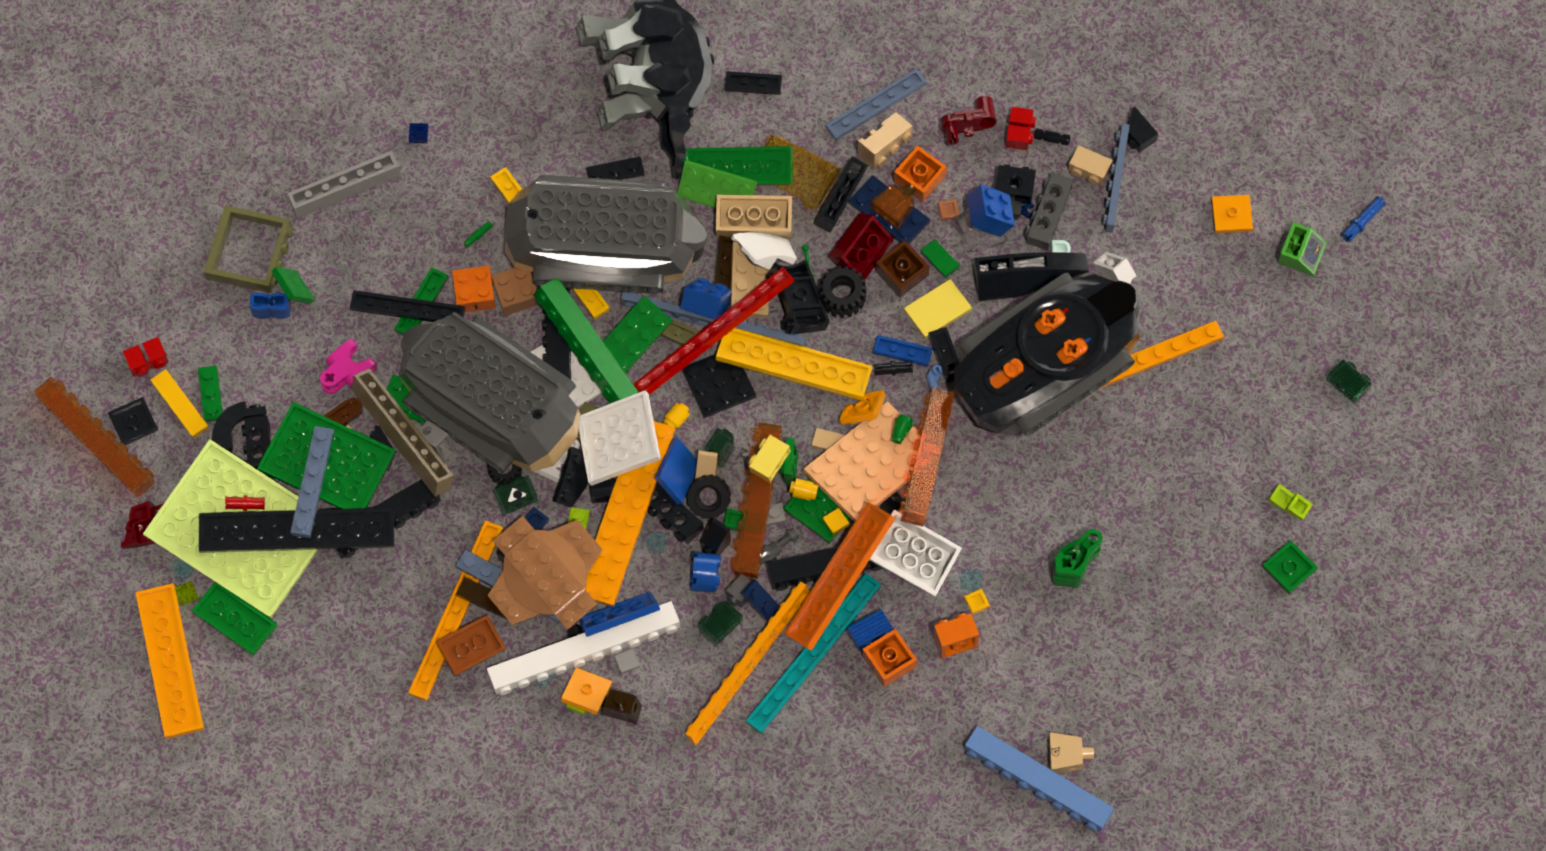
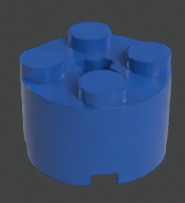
[690,552,721,593]

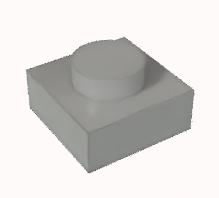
[763,503,786,526]

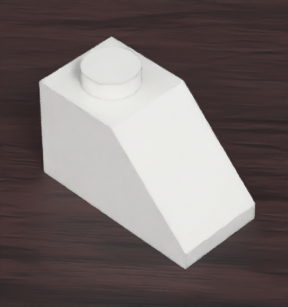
[1093,252,1136,287]

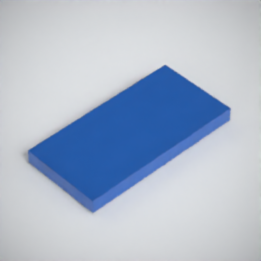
[579,591,660,637]

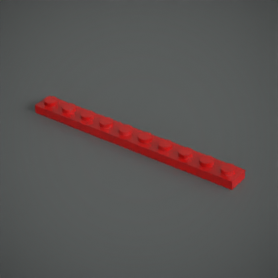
[633,267,795,395]

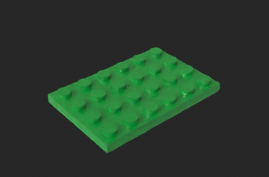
[257,402,396,509]

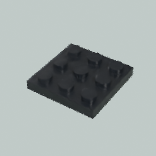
[682,354,756,418]

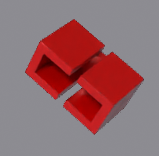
[1006,106,1036,150]
[123,337,169,377]

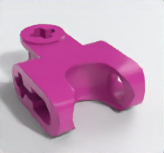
[320,339,377,394]

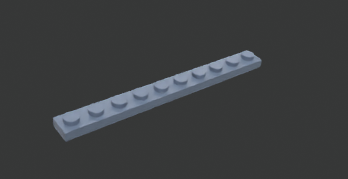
[621,292,806,347]

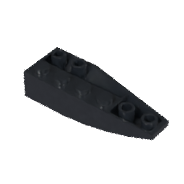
[974,252,1089,301]

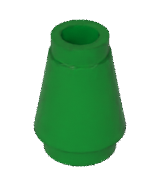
[891,414,913,444]

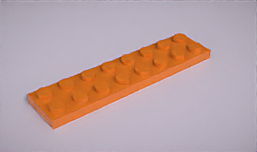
[784,502,896,651]

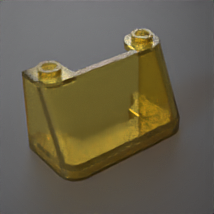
[764,134,842,210]

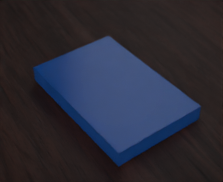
[655,437,697,505]

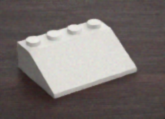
[870,510,962,597]

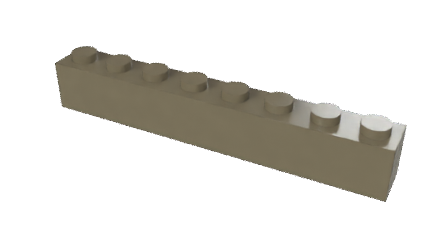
[351,368,454,496]

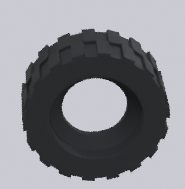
[687,474,731,519]

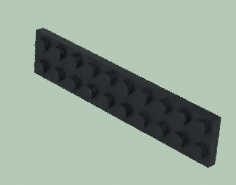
[199,508,395,553]

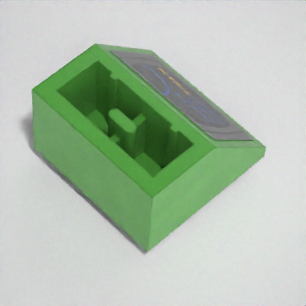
[1278,222,1327,276]

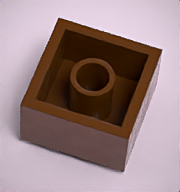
[876,240,930,298]

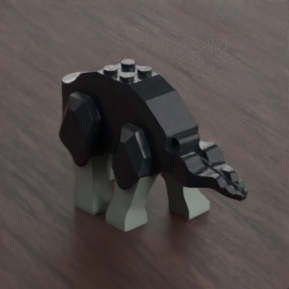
[577,0,714,179]

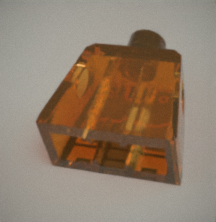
[871,183,916,230]

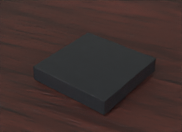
[108,397,159,446]

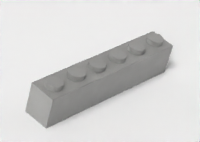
[287,151,401,218]

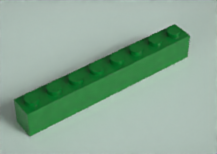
[533,277,639,404]

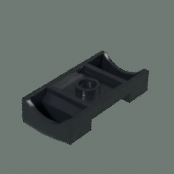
[766,260,830,334]

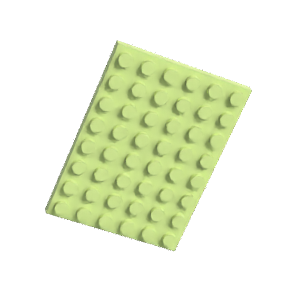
[143,439,319,618]

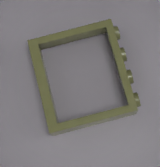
[204,205,294,293]

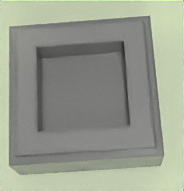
[614,648,640,674]

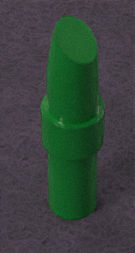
[464,221,493,248]

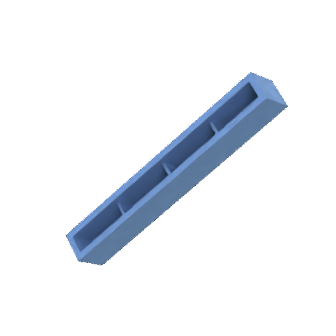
[964,726,1114,833]

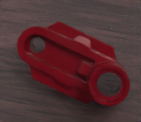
[940,96,997,145]

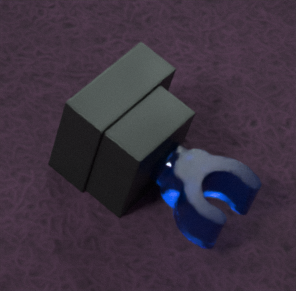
[1010,196,1034,220]

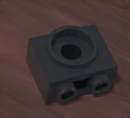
[995,164,1036,205]

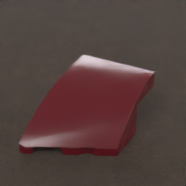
[121,501,164,549]

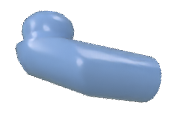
[927,365,942,394]

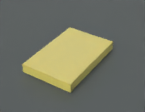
[904,279,972,339]

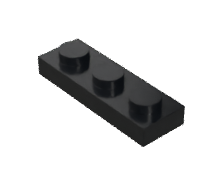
[725,71,782,95]
[586,156,645,180]

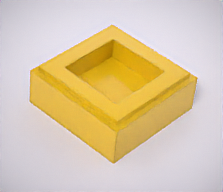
[823,508,849,535]
[964,589,990,615]

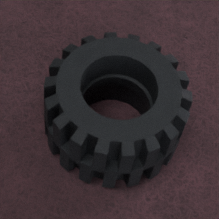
[819,266,866,318]

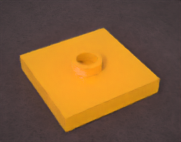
[1211,195,1253,233]
[561,668,612,715]

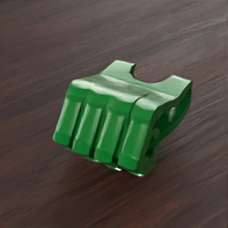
[1052,529,1103,588]

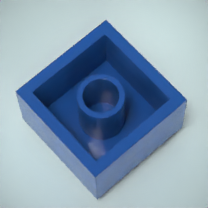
[967,184,1015,237]
[680,278,732,319]

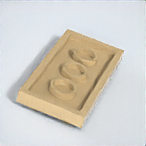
[730,242,769,318]

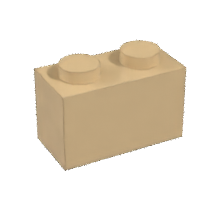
[1068,145,1113,186]

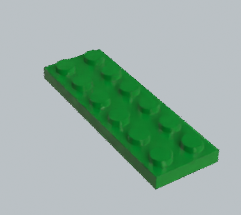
[683,146,793,185]

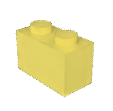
[749,435,791,483]

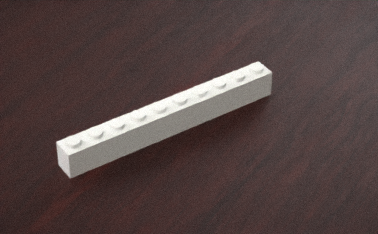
[487,601,680,695]

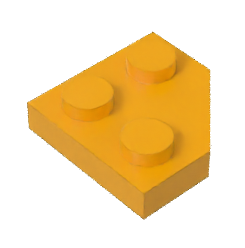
[839,390,886,425]

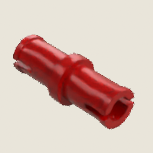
[225,496,265,511]

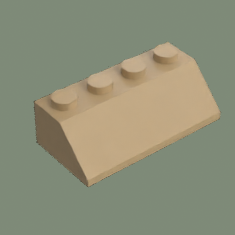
[716,195,792,239]

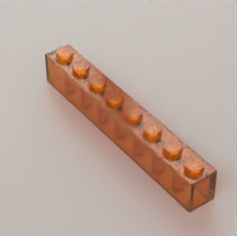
[34,377,155,499]
[899,387,955,527]
[731,422,782,579]

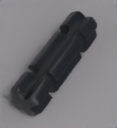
[1034,128,1071,145]

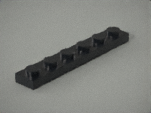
[350,290,466,322]

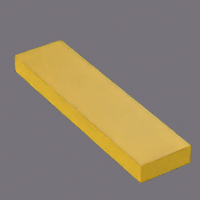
[150,369,209,438]

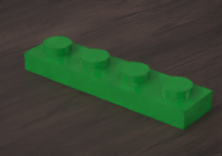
[394,267,449,336]

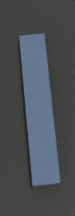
[825,68,927,141]

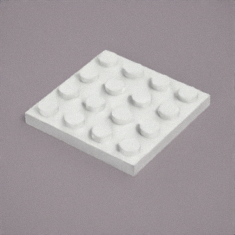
[579,391,661,486]

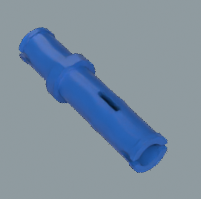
[1341,196,1386,242]

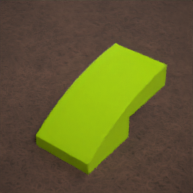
[1267,484,1313,520]

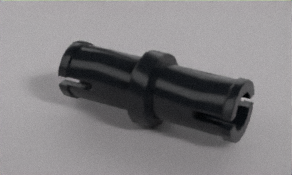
[874,361,913,376]

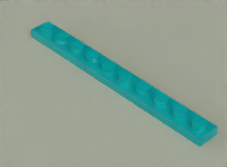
[746,573,882,735]

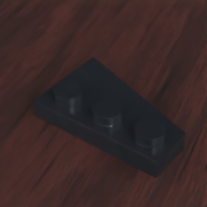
[552,447,589,508]

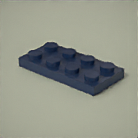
[849,175,930,244]

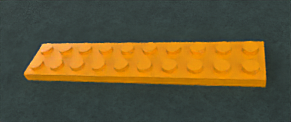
[586,421,676,607]

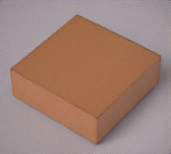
[938,199,960,221]

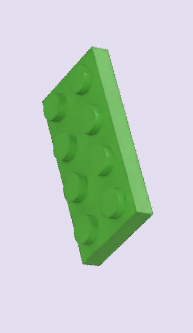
[677,160,757,208]

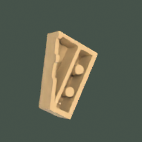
[858,112,913,170]

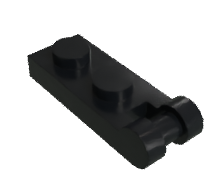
[928,327,960,382]

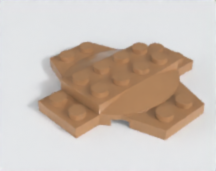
[487,516,603,630]

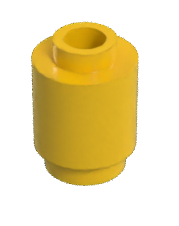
[662,403,690,429]
[789,478,818,501]

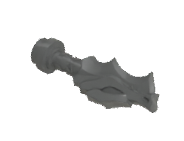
[749,528,799,568]

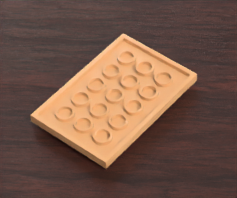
[803,401,940,522]

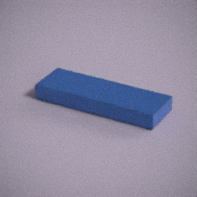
[873,335,933,367]

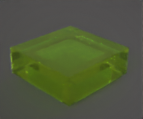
[175,581,199,606]

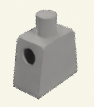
[414,421,456,463]

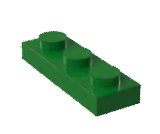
[198,365,223,422]

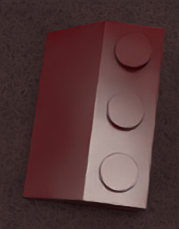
[828,213,894,279]

